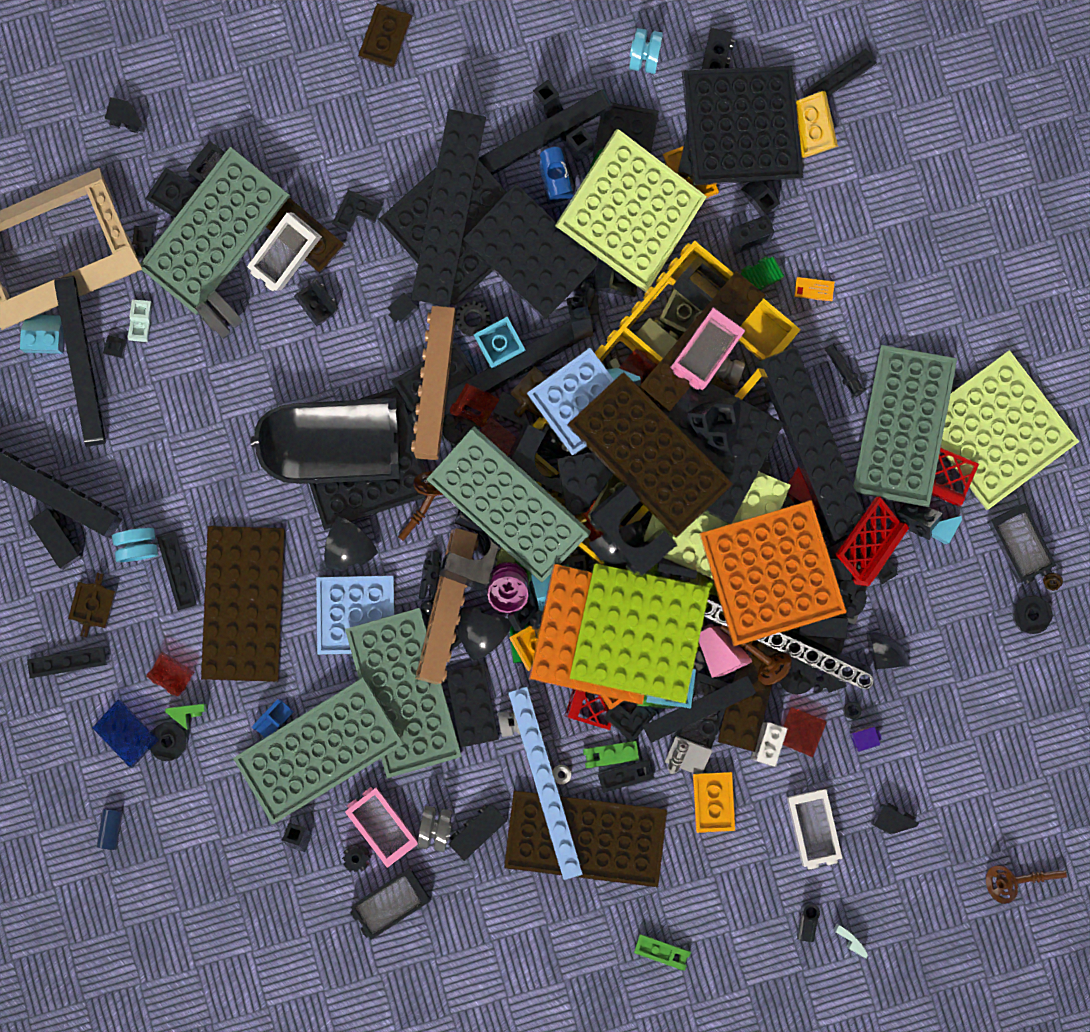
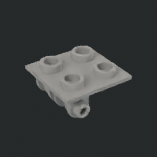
[665,736,712,774]

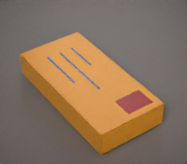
[794,277,835,302]

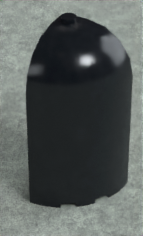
[251,398,400,484]

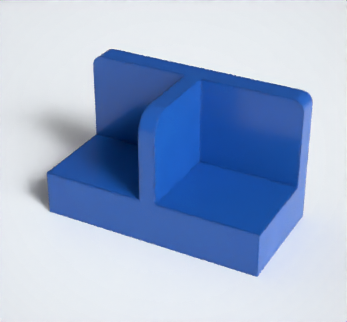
[252,699,294,738]

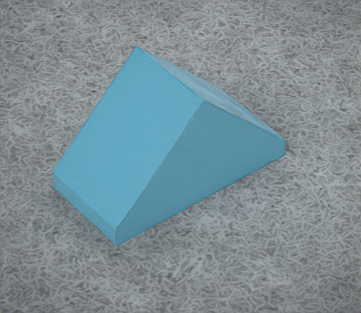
[932,516,962,544]

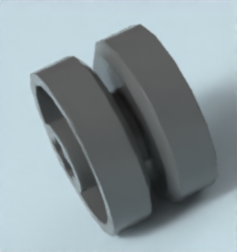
[195,290,243,339]
[417,805,452,852]

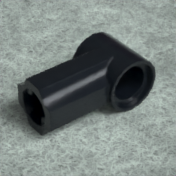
[797,902,820,942]

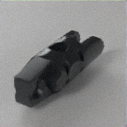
[419,551,441,601]

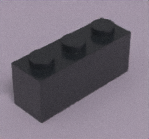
[28,508,82,570]
[448,803,507,861]

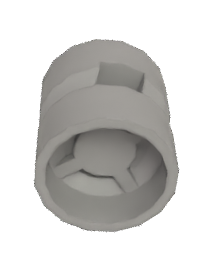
[715,354,745,386]
[498,711,520,737]

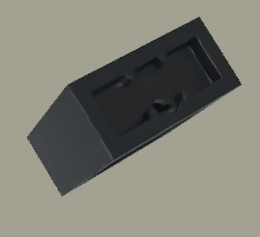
[728,214,774,255]

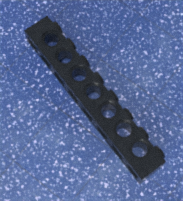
[678,28,735,179]

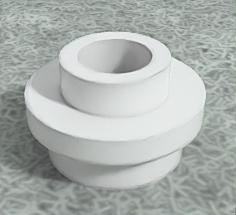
[552,765,571,784]

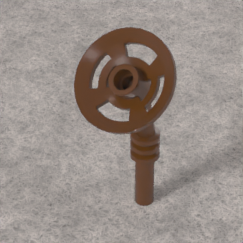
[398,471,443,541]
[720,625,792,685]
[986,865,1067,904]

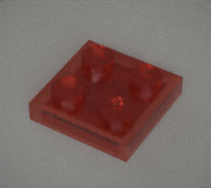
[782,707,827,757]

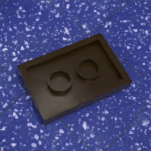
[358,3,413,69]

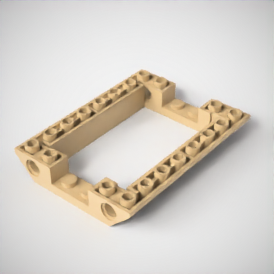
[0,168,142,330]

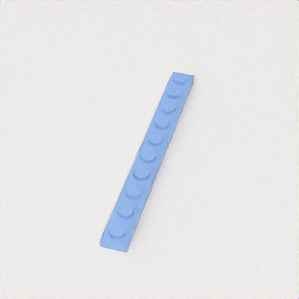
[508,687,582,880]

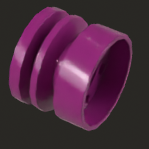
[488,562,528,613]

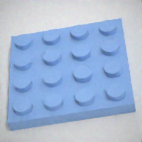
[527,348,614,456]
[316,576,394,655]

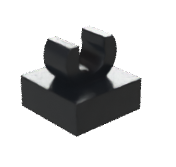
[103,335,127,359]

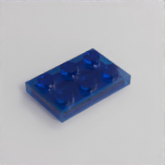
[92,700,159,768]

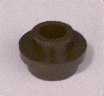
[1043,572,1063,591]

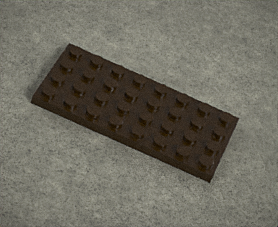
[567,372,733,538]
[201,526,285,682]
[504,790,667,887]

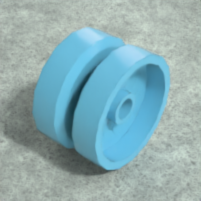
[629,28,663,74]
[112,528,158,563]

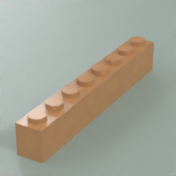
[411,306,456,460]
[415,528,479,684]

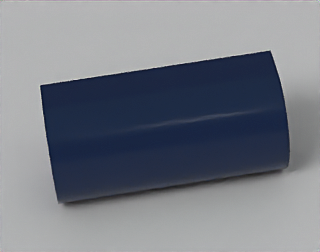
[97,808,123,850]

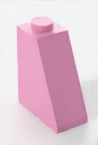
[699,624,752,678]

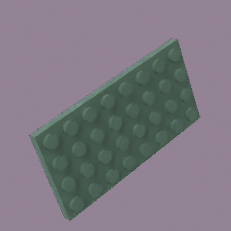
[140,147,290,315]
[854,345,957,507]
[427,427,591,582]
[345,608,462,778]
[233,678,404,825]

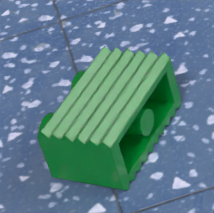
[740,256,784,291]

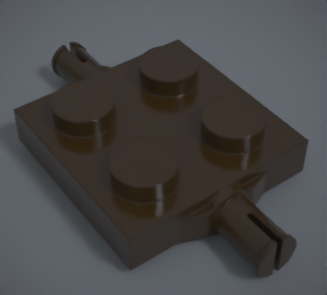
[510,366,557,418]
[68,573,117,638]

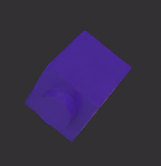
[850,726,882,752]

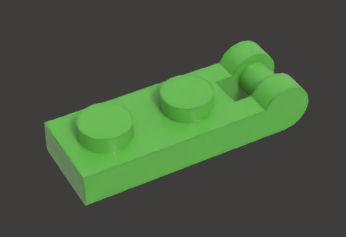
[583,741,639,768]
[634,934,691,971]

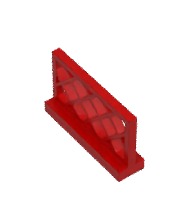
[932,448,979,507]
[836,497,909,586]
[564,689,611,730]

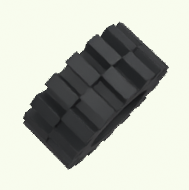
[456,301,491,337]

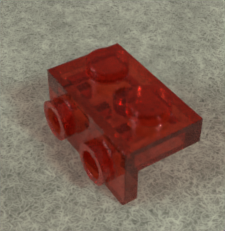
[619,348,658,394]
[480,417,516,456]
[146,652,195,697]

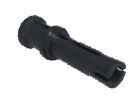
[824,343,867,399]

